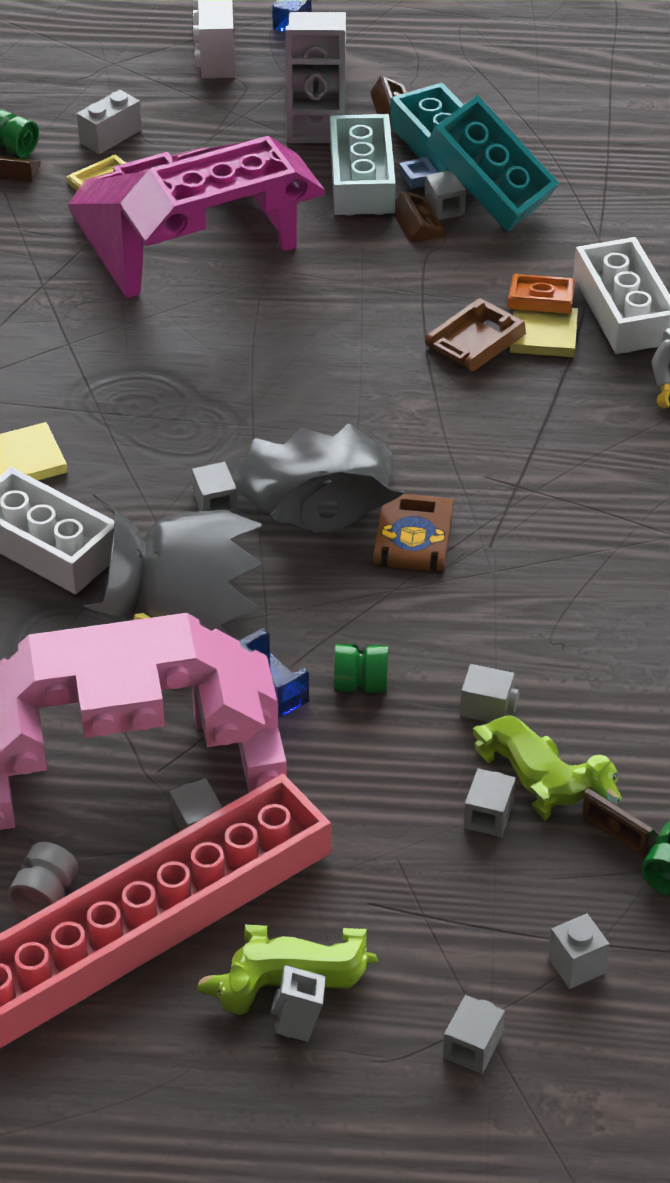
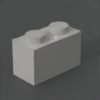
[77,90,142,154]

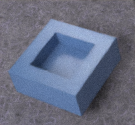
[399,157,438,189]

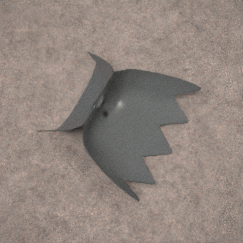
[228,424,404,533]
[83,494,262,636]

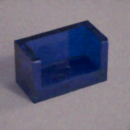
[239,628,310,718]

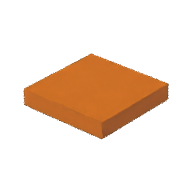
[507,274,575,314]

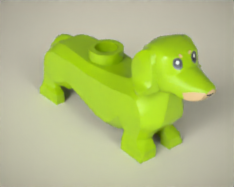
[473,715,622,821]
[197,924,378,1015]

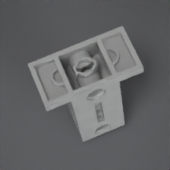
[285,12,346,143]

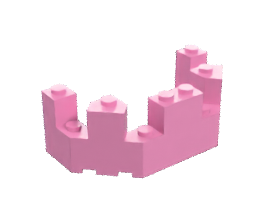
[0,613,287,830]

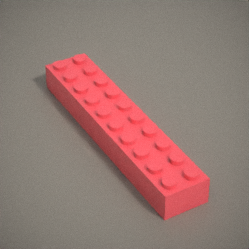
[0,773,331,1048]

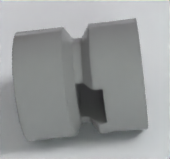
[7,842,79,917]

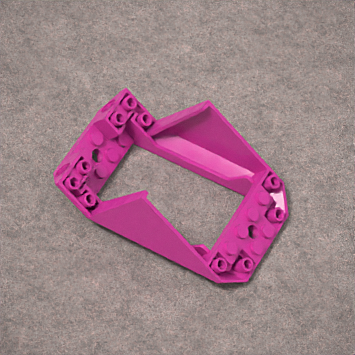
[68,136,325,298]

